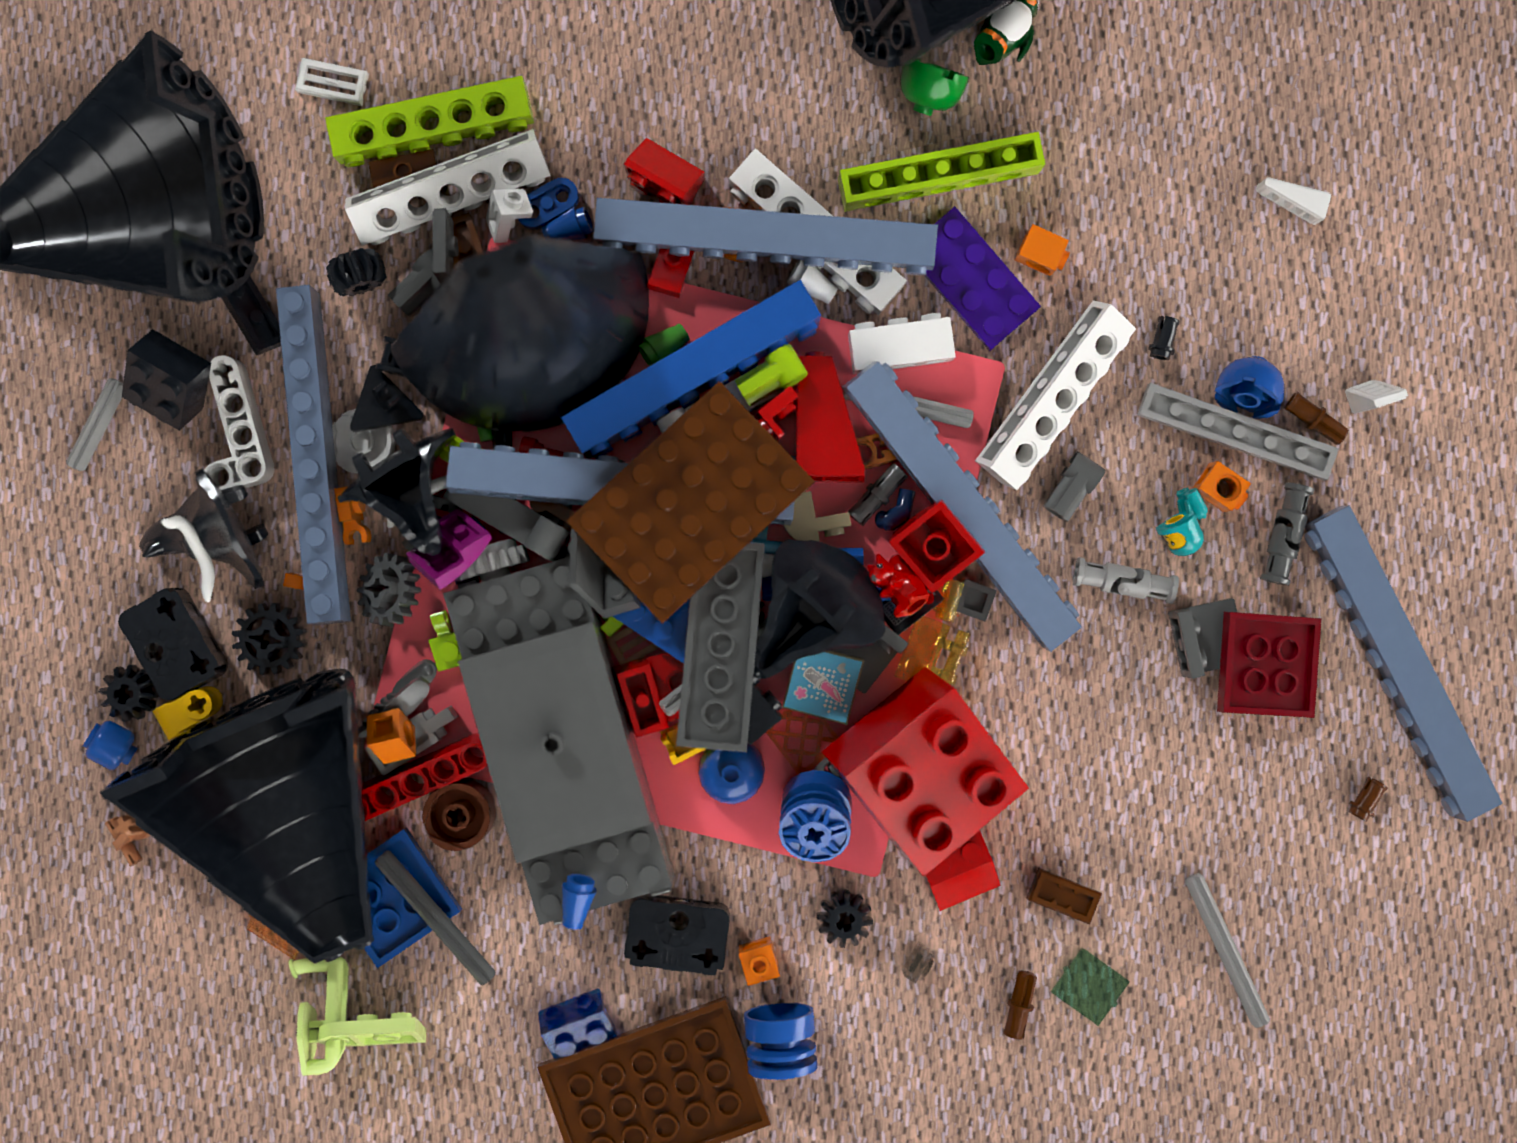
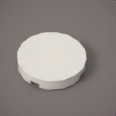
[332,409,396,474]

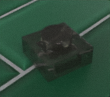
[902,941,934,983]

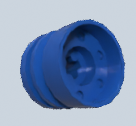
[778,770,852,863]
[744,1003,818,1080]

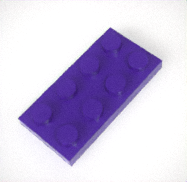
[924,206,1041,351]

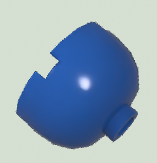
[1214,356,1285,419]
[698,743,765,804]

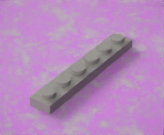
[1137,383,1339,481]

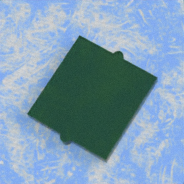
[1051,947,1130,1026]

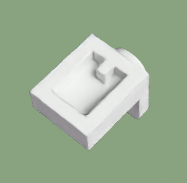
[486,189,533,243]

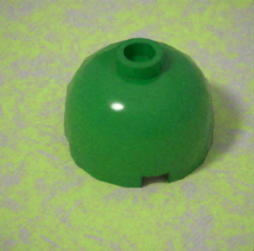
[900,59,969,116]

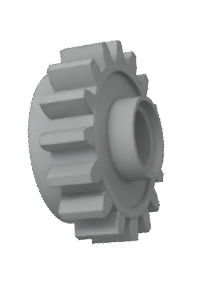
[457,539,530,582]

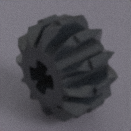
[326,248,387,296]
[98,664,159,722]
[816,889,873,948]

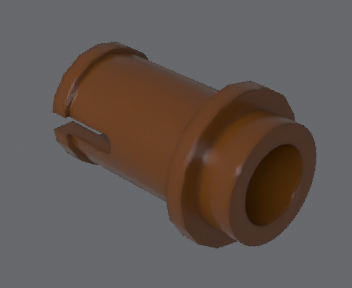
[1349,777,1388,822]

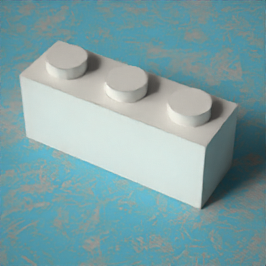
[848,313,956,375]

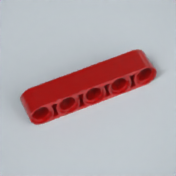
[362,733,487,821]

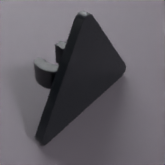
[350,365,423,432]

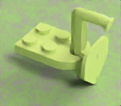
[288,957,426,1076]

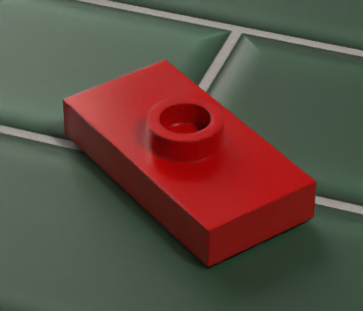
[648,248,695,298]

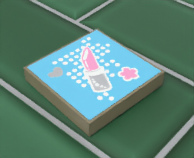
[782,650,864,725]

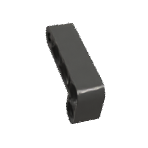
[443,490,571,562]

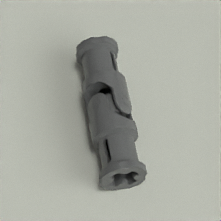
[1260,482,1315,586]

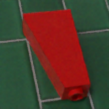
[796,351,865,483]

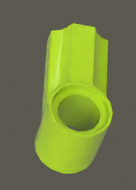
[734,344,808,407]

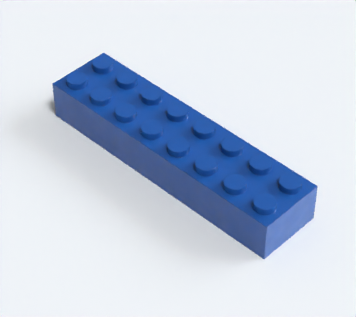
[561,279,821,459]

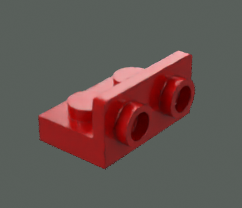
[756,386,799,441]

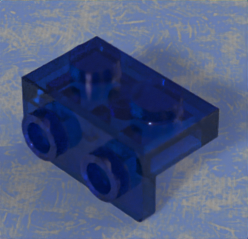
[538,988,617,1059]

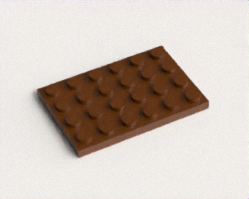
[566,381,815,624]
[537,996,771,1143]

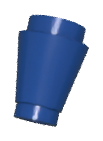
[542,206,594,241]
[562,874,597,930]

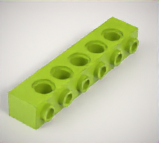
[325,75,535,167]
[838,131,1046,212]

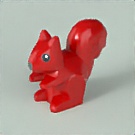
[867,554,930,617]

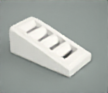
[1256,177,1331,225]
[1345,380,1408,414]

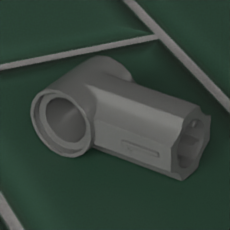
[388,249,441,317]
[1043,451,1106,522]

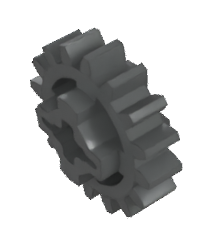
[357,553,421,627]

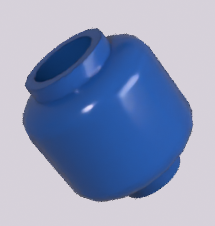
[82,721,138,770]

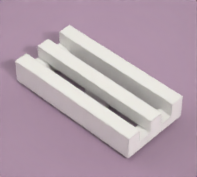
[295,58,369,106]

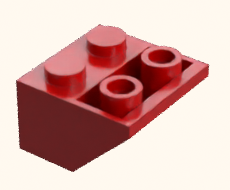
[624,137,705,205]

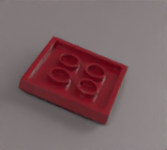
[1217,611,1322,718]

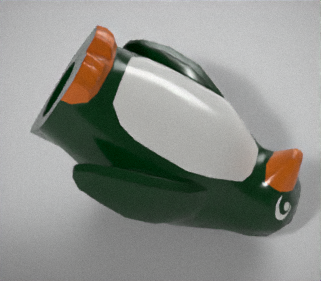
[974,0,1039,65]

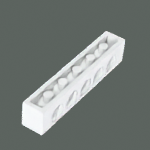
[345,129,550,246]
[729,148,907,315]
[975,301,1136,490]

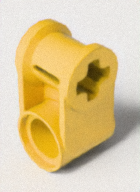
[152,686,223,741]

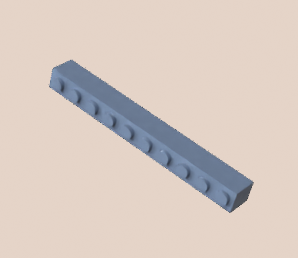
[594,198,938,275]
[276,284,351,625]
[842,361,1082,652]
[446,442,794,525]
[1304,505,1503,822]

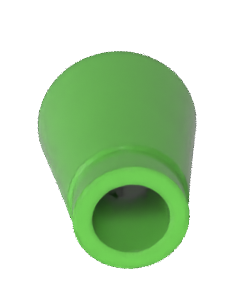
[638,323,690,366]

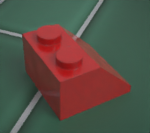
[889,499,985,593]
[925,830,1001,911]

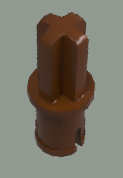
[1284,392,1348,445]
[1003,970,1037,1040]

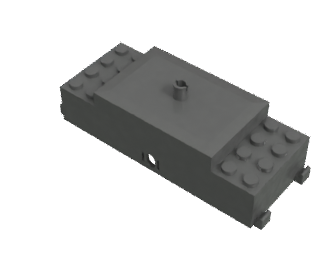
[443,546,675,925]

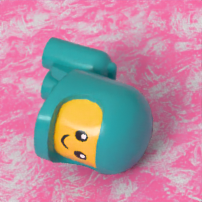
[1155,488,1208,556]

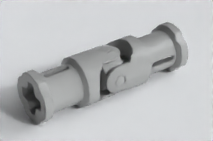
[1073,557,1179,604]

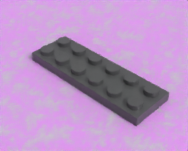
[676,542,765,752]

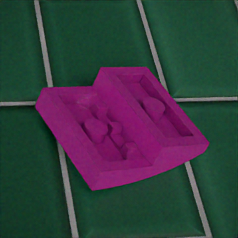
[406,508,491,590]

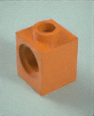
[1014,224,1070,276]
[1192,461,1251,512]
[367,708,416,764]
[738,936,780,986]

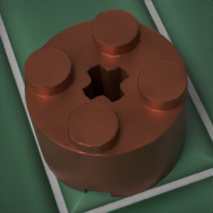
[422,779,496,851]

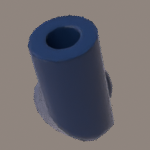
[875,488,916,531]

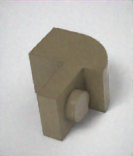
[783,491,851,542]

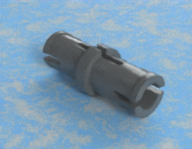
[847,462,908,526]

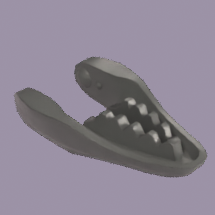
[358,659,437,738]

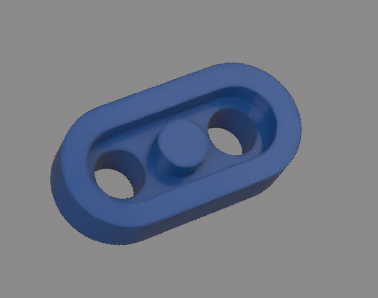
[518,178,579,230]

